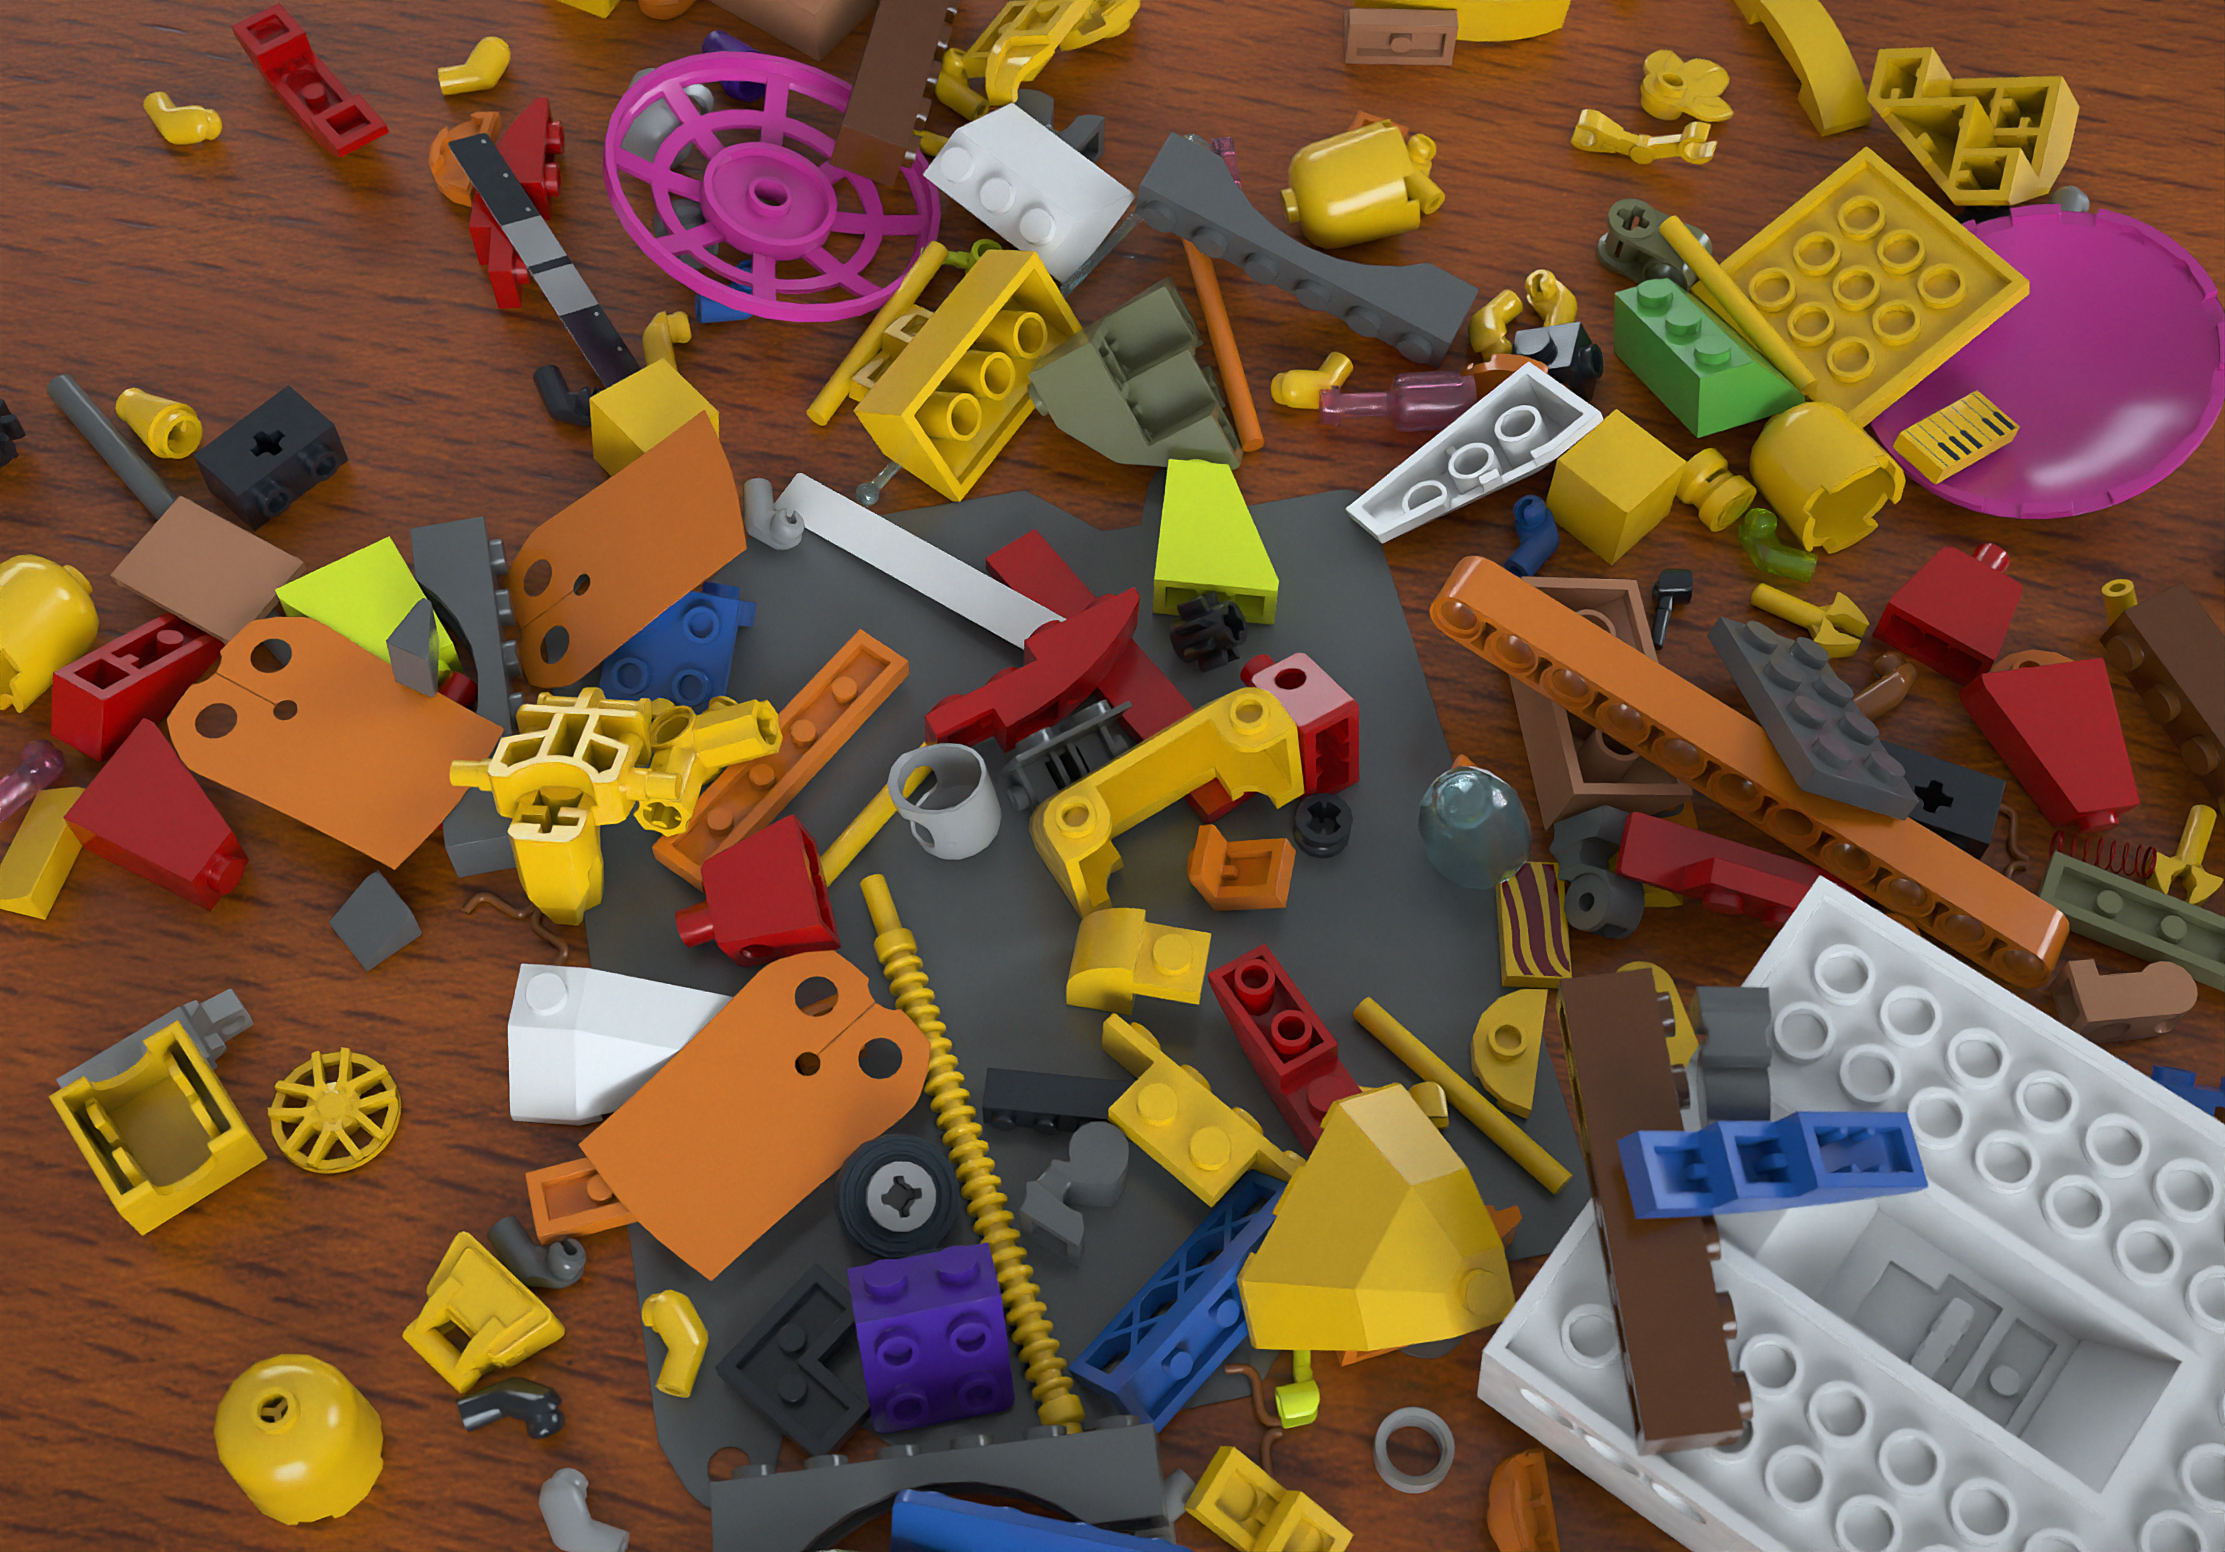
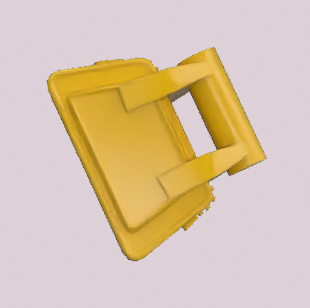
[403,1231,565,1394]

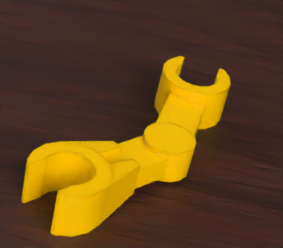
[1571,109,1717,164]

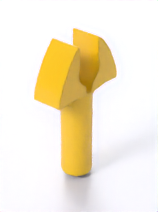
[1751,583,1869,658]
[2145,805,2224,907]

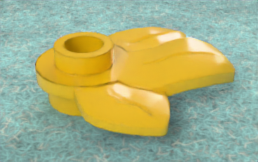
[1640,50,1734,122]

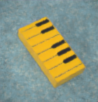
[1892,390,2020,485]

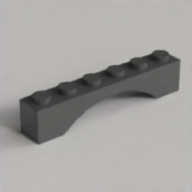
[1134,132,1479,369]
[410,516,526,878]
[710,1415,1170,1552]

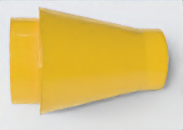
[115,388,203,459]

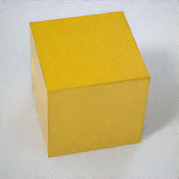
[589,358,719,476]
[1545,409,1686,566]

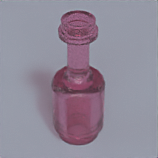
[1319,370,1477,432]

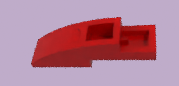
[469,97,565,309]
[924,587,1140,754]
[1208,943,1363,1157]

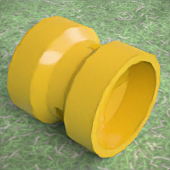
[1675,447,1756,532]

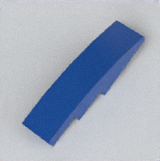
[1617,1111,1929,1219]

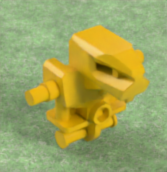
[450,687,682,925]

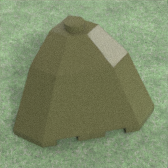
[1027,276,1244,471]

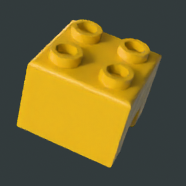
[48,1020,268,1236]

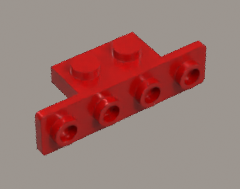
[1615,812,1865,931]

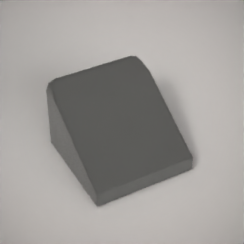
[386,598,439,697]
[329,870,422,972]

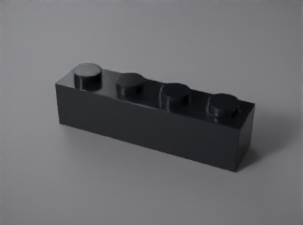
[982,1068,1134,1143]

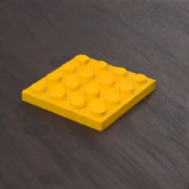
[1690,146,2030,428]

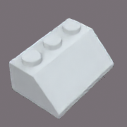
[923,103,1136,288]

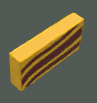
[1494,860,1572,989]

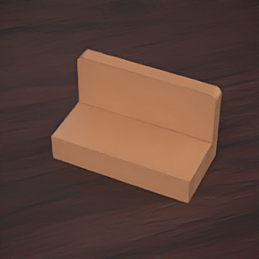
[1343,8,1458,65]

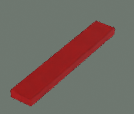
[985,529,1258,824]

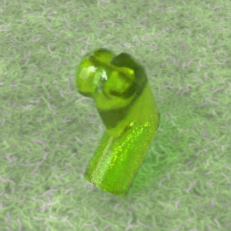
[1738,508,1818,583]

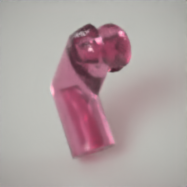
[0,739,65,824]

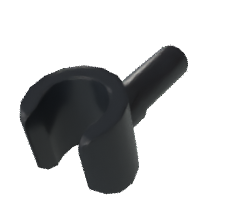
[1651,568,1693,650]

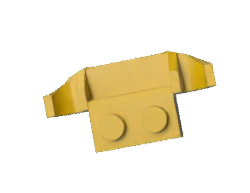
[962,0,1096,106]

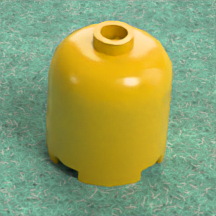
[1279,119,1420,249]
[1750,401,1906,554]
[0,554,99,713]
[214,1354,384,1525]

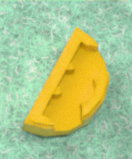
[1059,0,1141,51]
[1470,989,1548,1119]

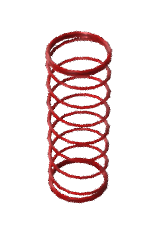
[2049,830,2157,880]

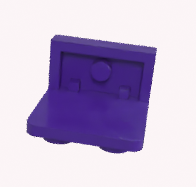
[846,1242,1015,1433]

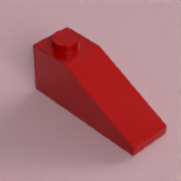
[51,612,226,763]

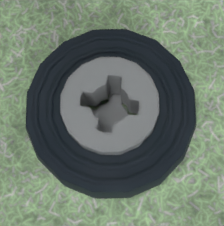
[834,1134,959,1260]

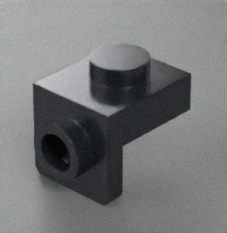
[1511,321,1604,402]

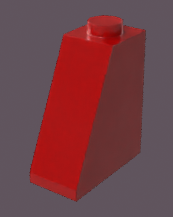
[1959,657,2141,834]
[63,718,249,912]

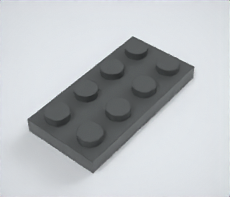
[1707,616,1919,821]

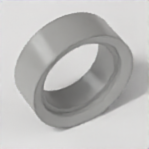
[1372,1407,1455,1493]

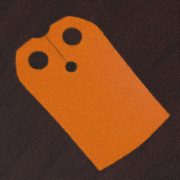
[504,410,747,688]
[167,617,505,870]
[579,950,931,1281]

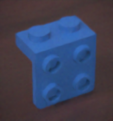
[599,581,757,715]

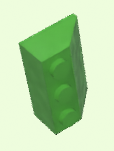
[1614,278,1805,438]

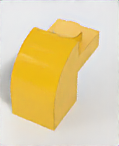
[1066,908,1211,1016]

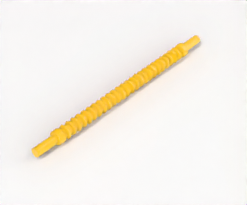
[860,874,1086,1434]

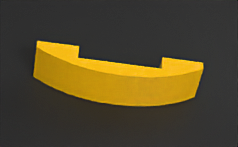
[1353,0,1571,41]
[1734,0,1873,137]

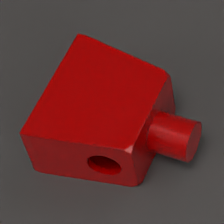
[1872,543,2023,687]
[1240,653,1359,802]
[675,814,841,967]

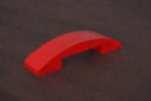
[231,3,389,158]

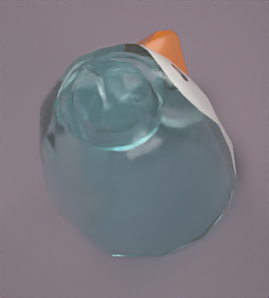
[1418,754,1533,889]

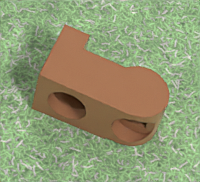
[2049,959,2198,1044]

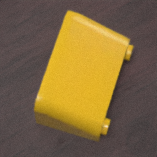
[1029,687,1305,920]

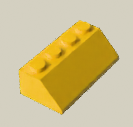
[853,249,1083,502]

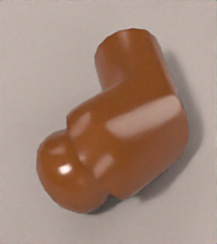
[1852,651,1917,722]

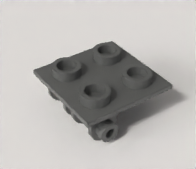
[993,699,1132,812]

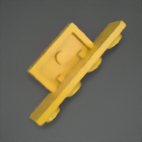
[1102,1013,1307,1208]

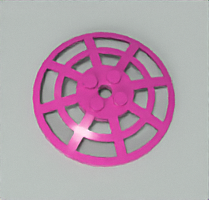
[602,51,941,322]

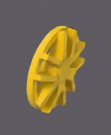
[268,1047,401,1174]

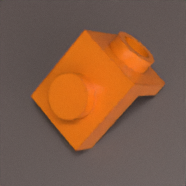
[1187,824,1296,911]

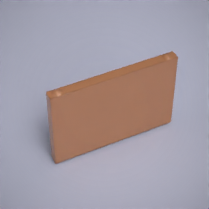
[110,495,307,645]

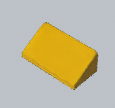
[0,787,86,920]

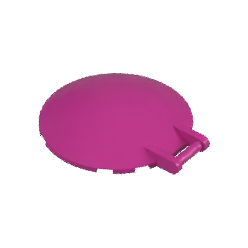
[1869,204,2225,519]

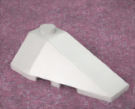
[1346,362,1604,544]
[508,964,733,1126]

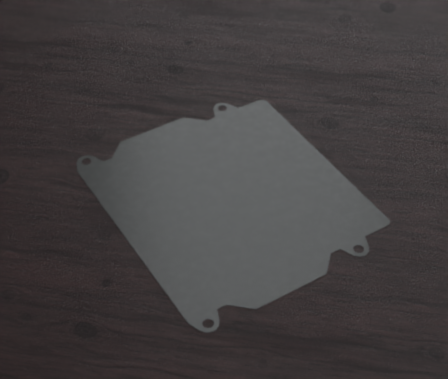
[545,467,1591,1508]

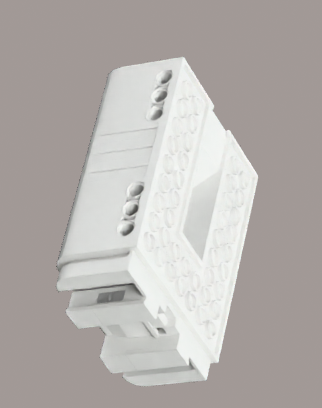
[1477,875,2225,1552]

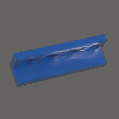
[1067,1169,1288,1434]

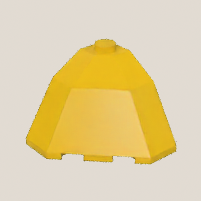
[1867,47,2080,206]
[1236,1082,1516,1351]

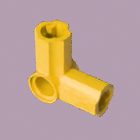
[633,699,783,837]

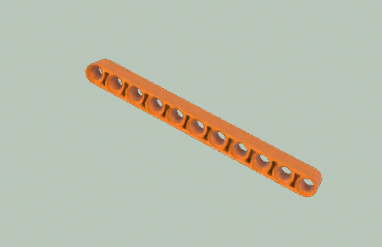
[1429,556,2070,989]

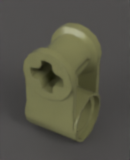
[1596,199,1713,292]

